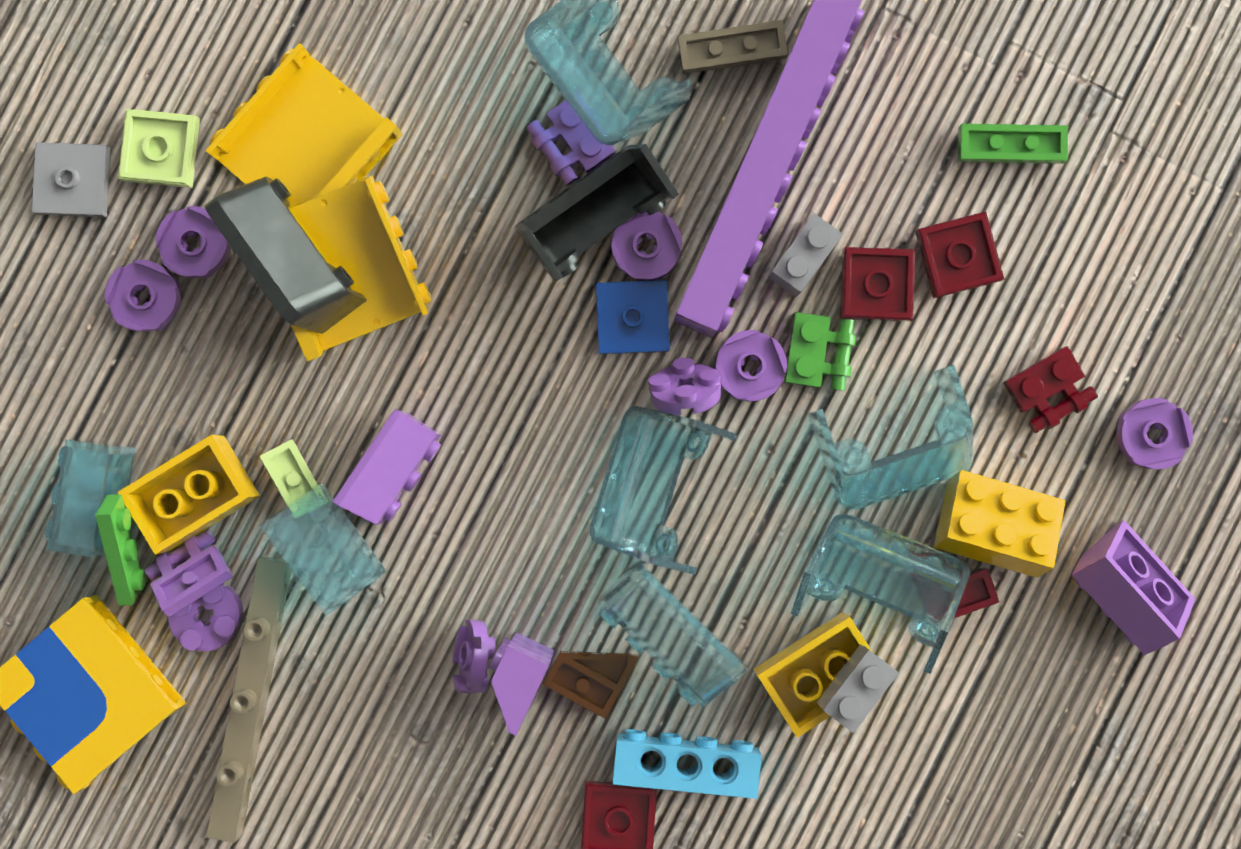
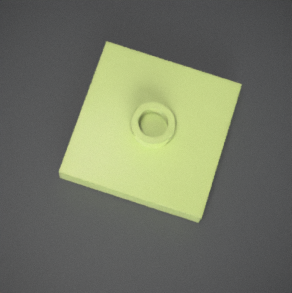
[118,109,200,188]

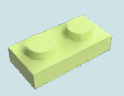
[259,439,327,519]

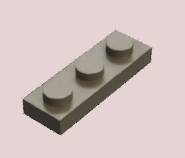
[677,20,788,74]

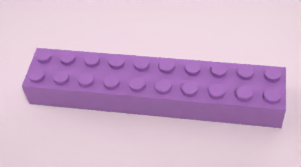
[674,0,865,338]

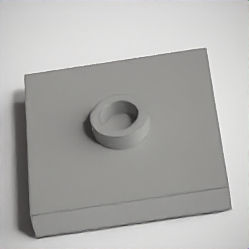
[32,142,111,217]

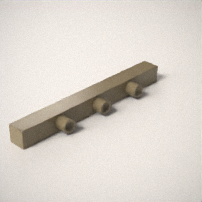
[206,556,293,843]

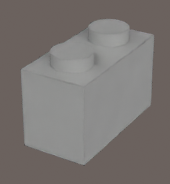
[767,213,843,298]
[817,644,899,733]

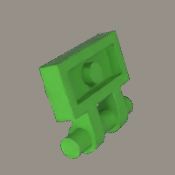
[784,312,856,391]

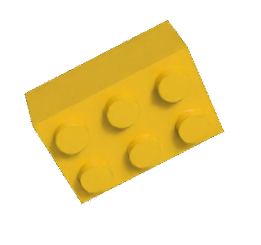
[117,435,260,555]
[934,470,1066,578]
[753,612,872,738]

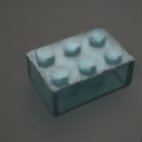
[45,440,136,557]
[258,483,387,616]

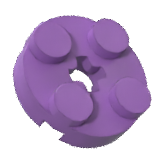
[156,206,230,278]
[611,211,682,281]
[105,260,181,332]
[715,330,787,402]
[648,358,721,415]
[1116,398,1193,469]
[168,584,243,651]
[453,619,496,694]

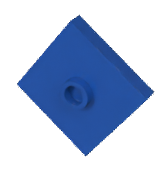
[596,280,670,355]

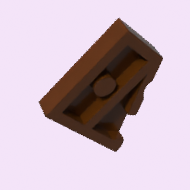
[543,651,639,719]

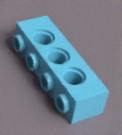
[613,729,762,799]

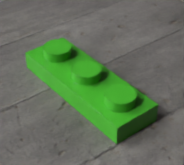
[958,123,1068,164]
[95,494,146,606]

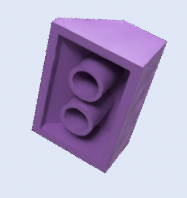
[333,409,441,525]
[1072,520,1195,656]
[489,632,555,736]

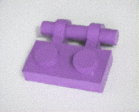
[527,93,616,186]
[145,530,233,617]

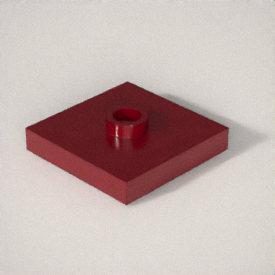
[915,212,1005,299]
[840,247,915,322]
[581,781,657,849]

